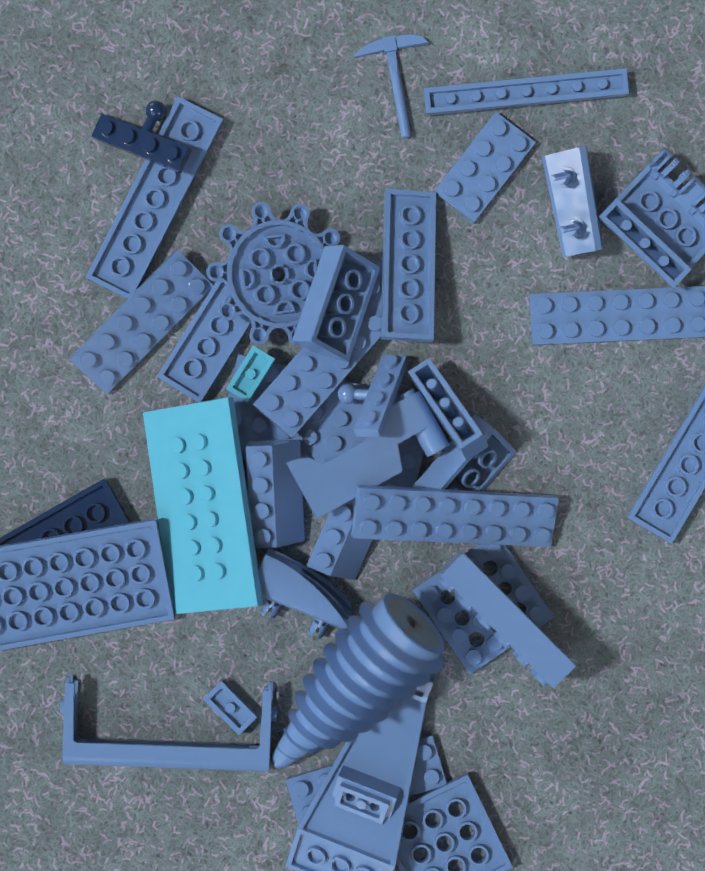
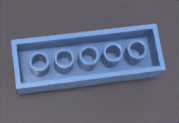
[438,549,576,689]

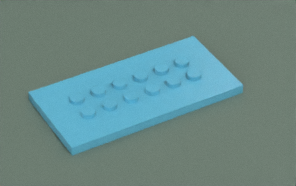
[143,397,263,614]

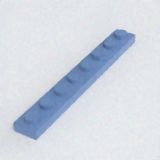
[423,68,629,116]

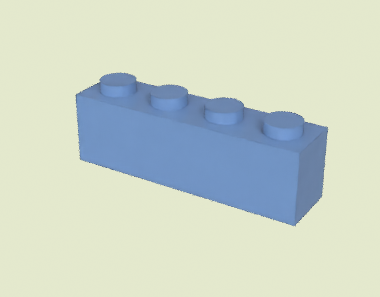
[408,358,489,461]

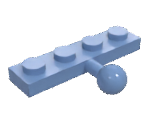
[338,355,409,437]

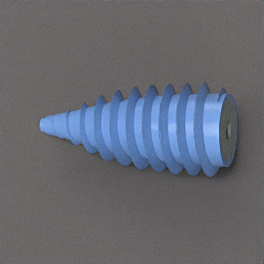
[270,593,444,769]

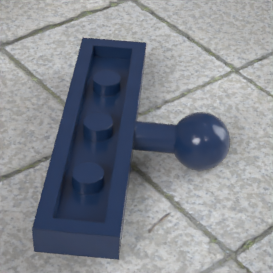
[91,100,192,173]

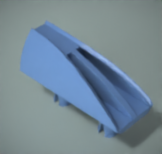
[542,146,602,258]
[258,548,352,639]

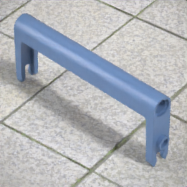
[60,675,277,772]

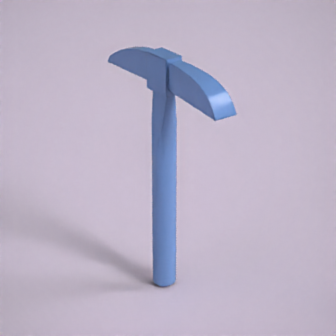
[354,34,428,139]

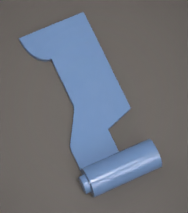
[286,389,450,519]

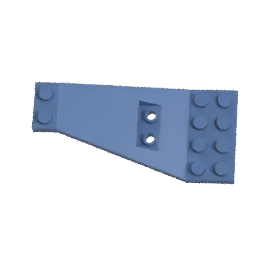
[285,676,435,871]

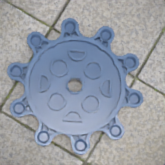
[206,202,340,345]

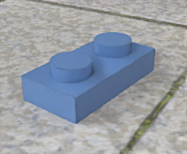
[203,680,258,735]

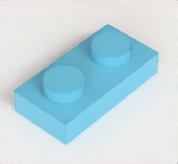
[226,345,275,403]

